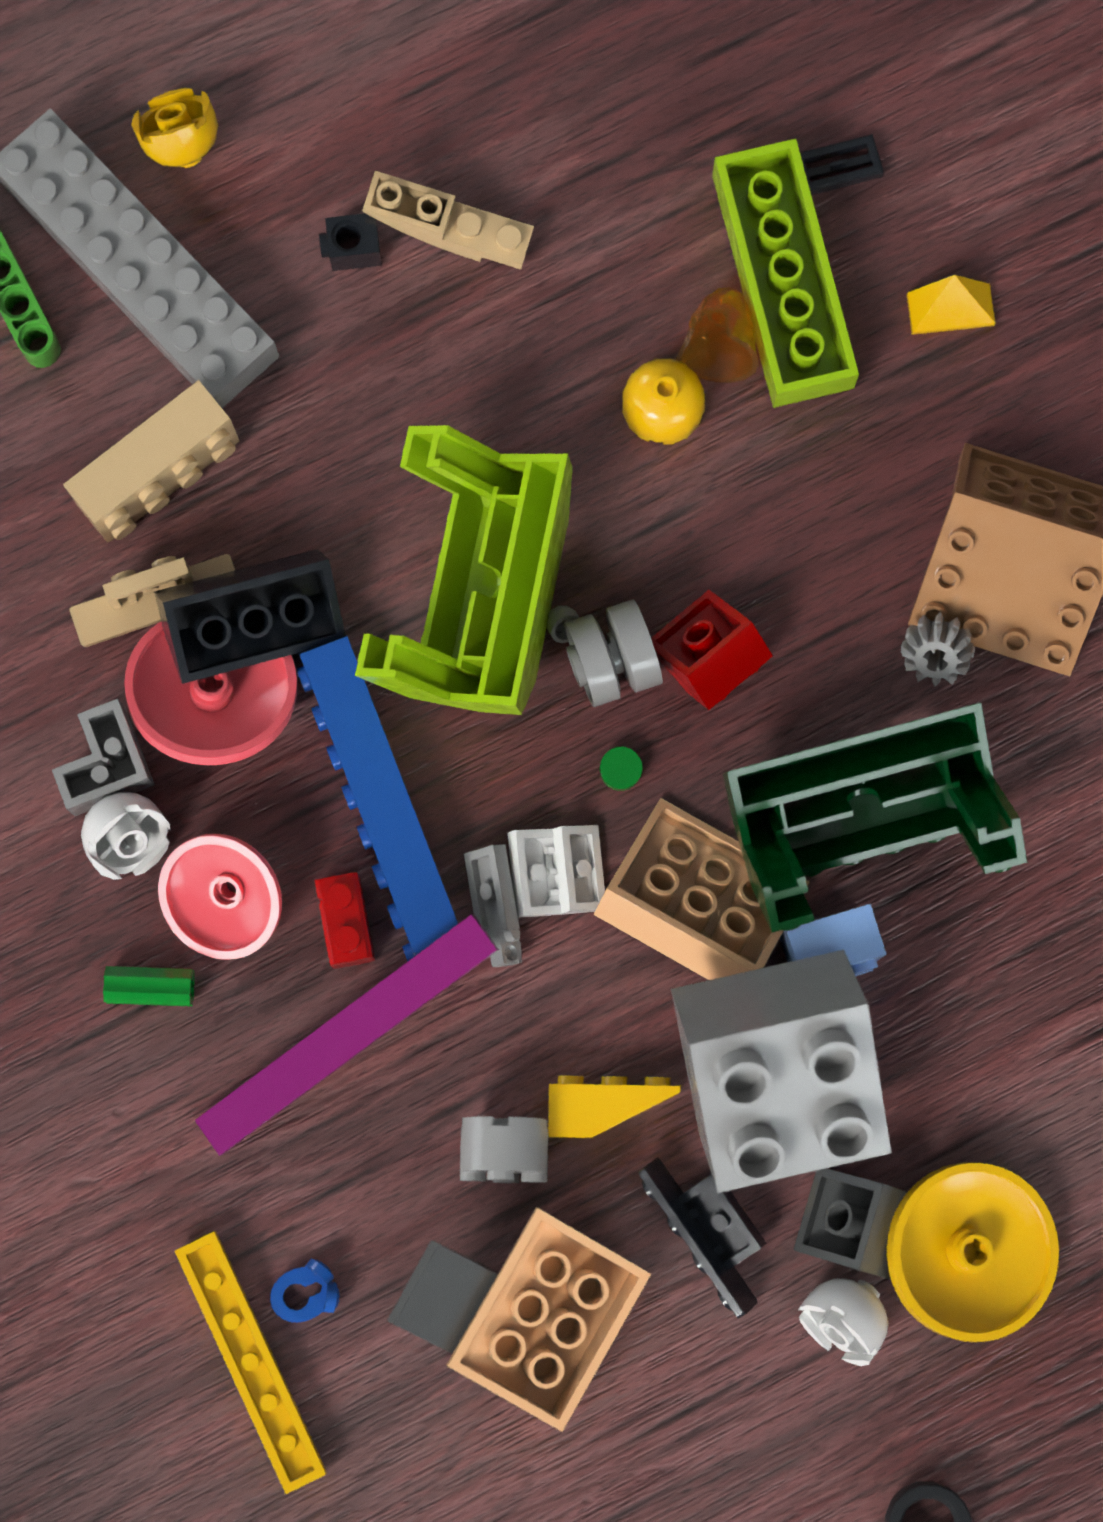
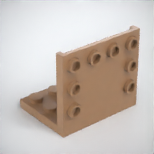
[908,443,1103,676]

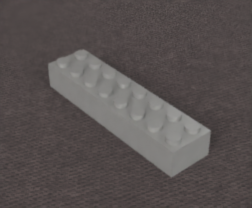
[0,108,279,408]

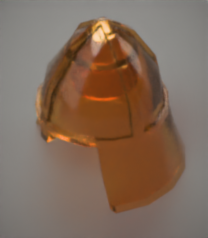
[676,287,759,383]

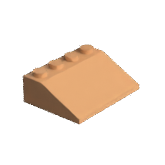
[594,798,810,980]
[447,1207,651,1432]

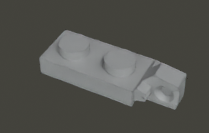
[464,844,522,967]

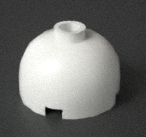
[81,792,171,880]
[799,1278,889,1366]

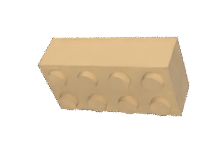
[63,380,240,543]

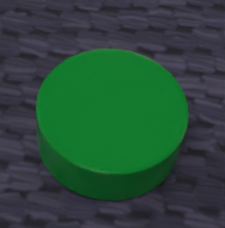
[600,747,643,791]

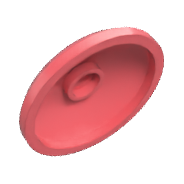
[158,834,282,960]

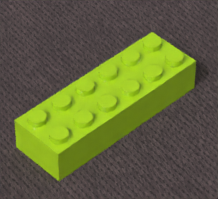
[712,139,859,408]

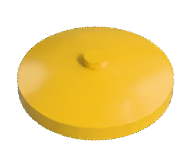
[887,1162,1059,1342]

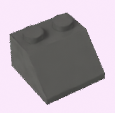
[794,1168,907,1280]

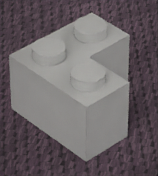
[52,699,155,816]

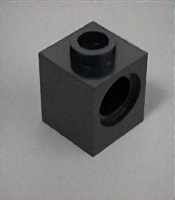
[319,213,382,271]

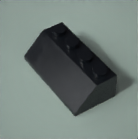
[154,549,346,684]

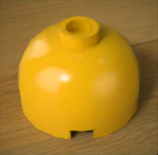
[131,88,218,168]
[622,359,705,445]

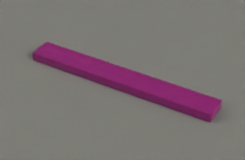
[194,914,499,1156]

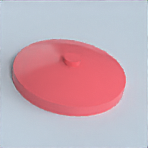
[124,622,297,765]

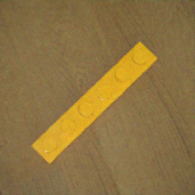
[175,1231,327,1494]

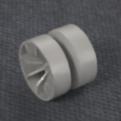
[564,599,663,708]

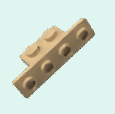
[70,554,235,647]

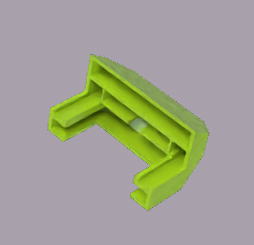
[355,425,573,715]

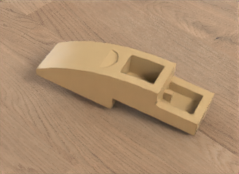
[363,171,534,269]

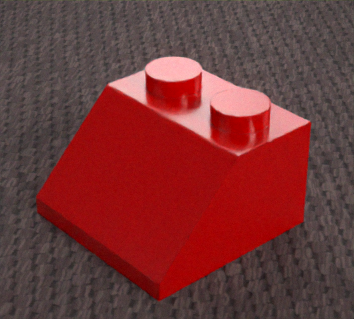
[651,590,773,710]

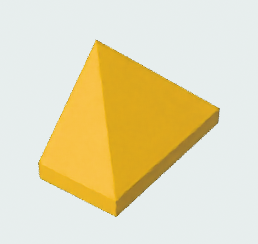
[907,275,995,335]

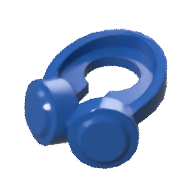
[270,1258,339,1323]

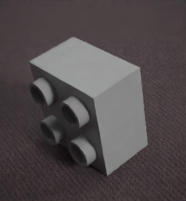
[671,950,891,1193]

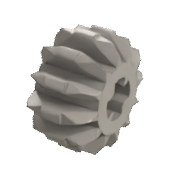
[901,612,975,687]

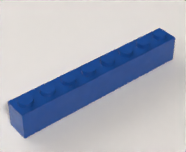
[296,636,458,961]

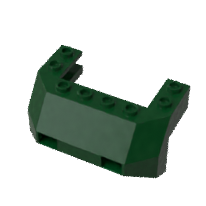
[723,702,1027,933]

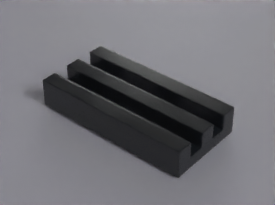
[800,134,884,195]

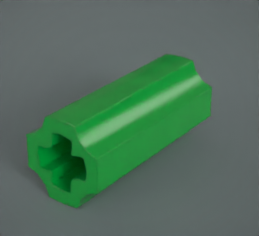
[103,966,195,1006]

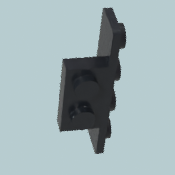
[638,1158,767,1318]

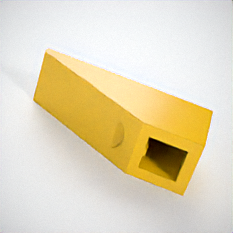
[548,1076,680,1138]

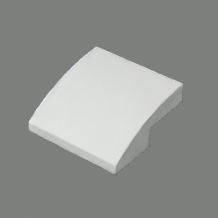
[507,825,605,917]

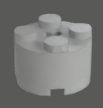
[460,1116,548,1183]

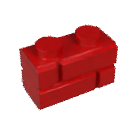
[315,872,376,969]

